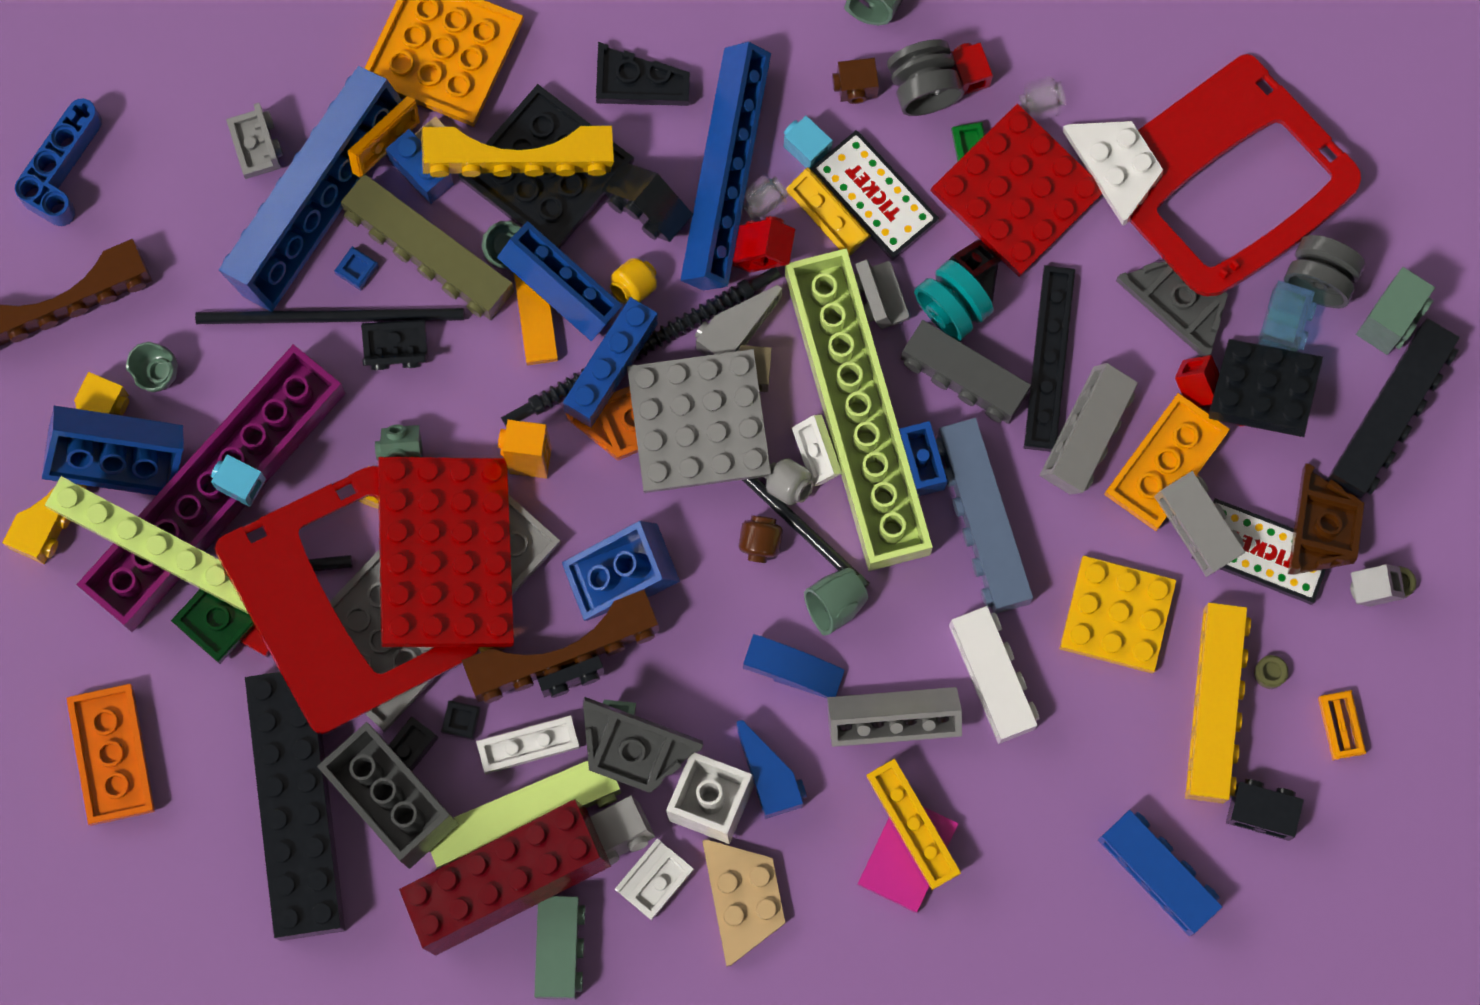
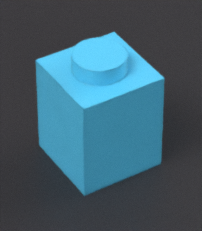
[783,116,833,168]
[211,454,266,507]

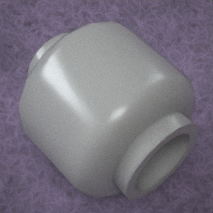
[765,458,814,505]

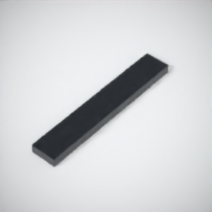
[1023,265,1075,452]

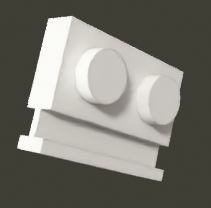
[615,838,694,921]

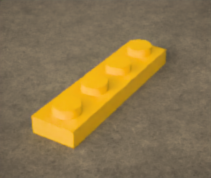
[866,759,961,890]

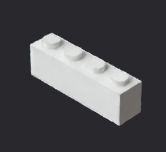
[949,606,1039,744]

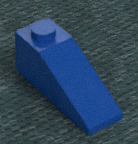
[736,720,807,819]

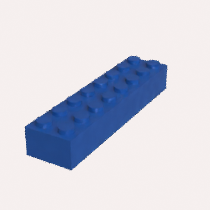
[219,66,402,312]

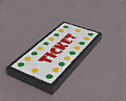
[810,130,939,261]
[1192,498,1326,605]

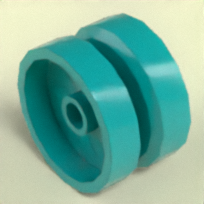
[914,260,994,341]

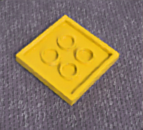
[1059,556,1176,674]

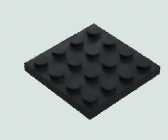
[458,84,634,249]

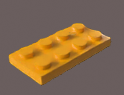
[1104,393,1230,531]

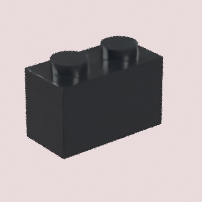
[1226,779,1304,841]

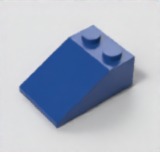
[562,521,680,621]

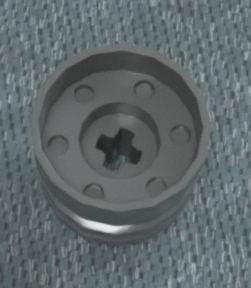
[887,39,964,116]

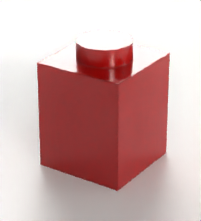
[951,42,993,95]

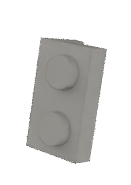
[226,103,283,179]
[855,260,910,330]

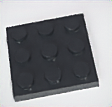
[1209,339,1323,437]

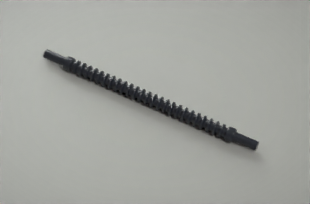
[501,267,781,427]

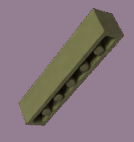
[341,174,514,320]

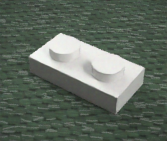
[792,415,842,486]

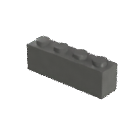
[901,320,1031,424]

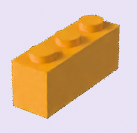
[498,419,552,479]

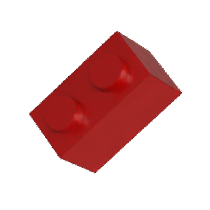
[732,216,796,273]

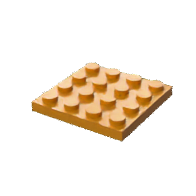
[364,0,524,127]

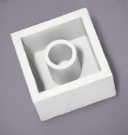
[666,752,754,844]

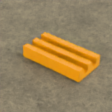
[1318,690,1366,761]

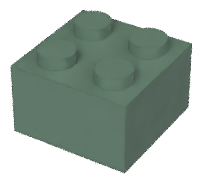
[1355,267,1435,355]

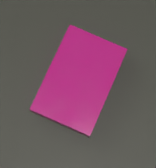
[857,807,959,913]

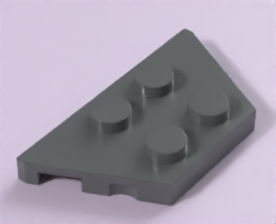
[1116,261,1228,357]
[583,697,703,793]

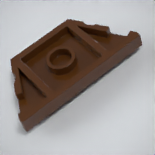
[1288,463,1365,575]

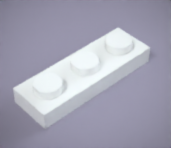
[476,715,580,774]

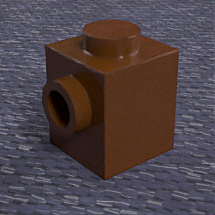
[832,58,879,104]

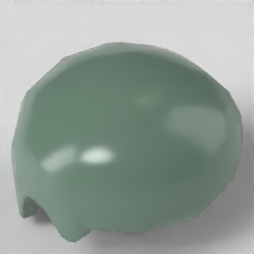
[481,221,521,269]
[126,341,178,392]

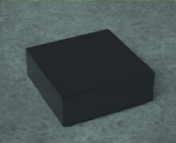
[441,700,481,740]

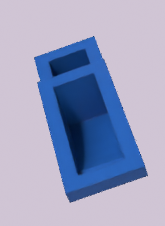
[743,634,845,698]

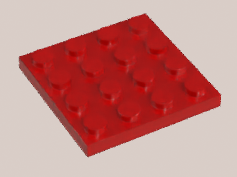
[930,103,1102,277]

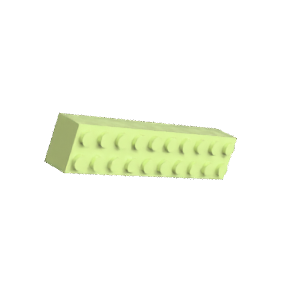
[785,248,933,571]

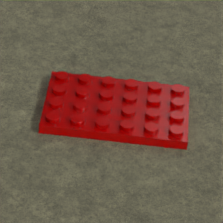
[377,457,514,647]

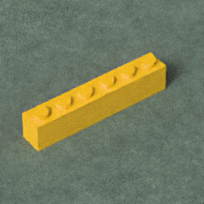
[1185,603,1251,804]

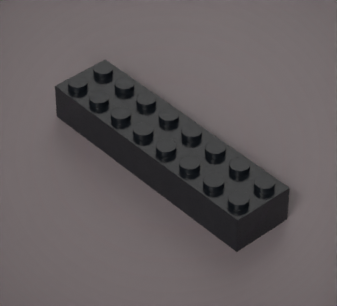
[245,672,345,941]

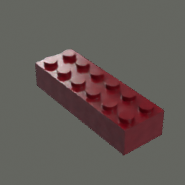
[399,799,611,956]

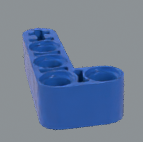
[15,98,102,226]

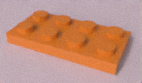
[66,684,155,826]

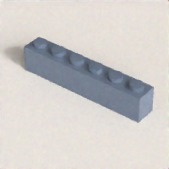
[935,418,1033,614]

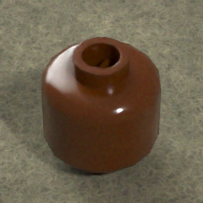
[738,515,783,563]

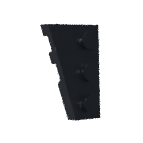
[596,42,690,106]

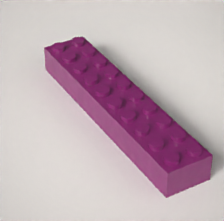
[76,344,346,632]

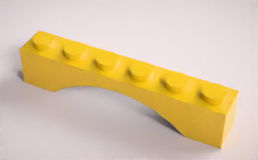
[421,126,614,177]
[2,372,129,564]

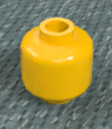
[610,258,657,304]

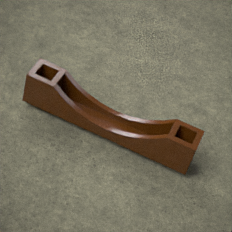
[0,239,152,346]
[461,590,659,703]

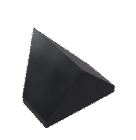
[949,239,1001,304]

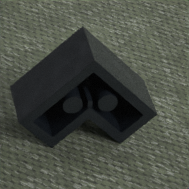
[601,162,693,242]

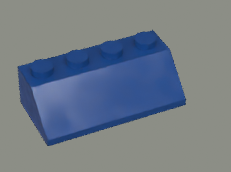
[42,405,184,496]

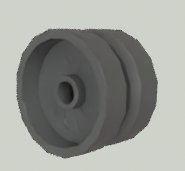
[1284,235,1366,309]

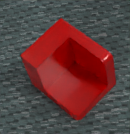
[1175,355,1220,407]

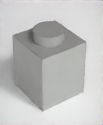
[1350,564,1406,607]

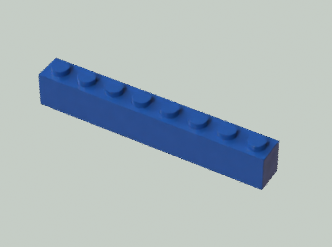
[680,42,771,291]

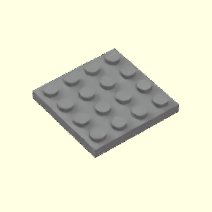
[627,349,771,493]

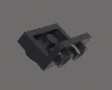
[361,319,429,370]
[537,655,605,698]

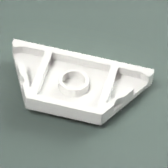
[1063,121,1163,226]

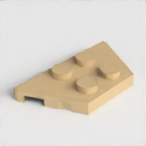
[702,840,785,967]

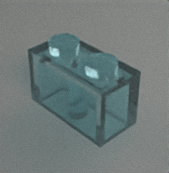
[1257,280,1317,352]

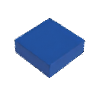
[334,246,379,291]

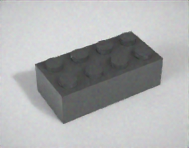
[317,722,459,869]

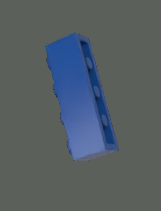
[497,221,623,341]
[562,297,658,428]
[1098,810,1222,936]

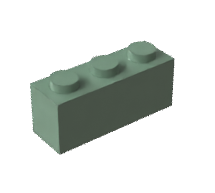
[534,896,585,1000]

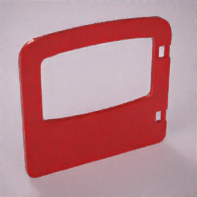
[1129,54,1361,297]
[215,466,479,734]

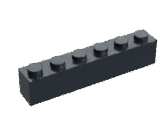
[1326,318,1460,499]

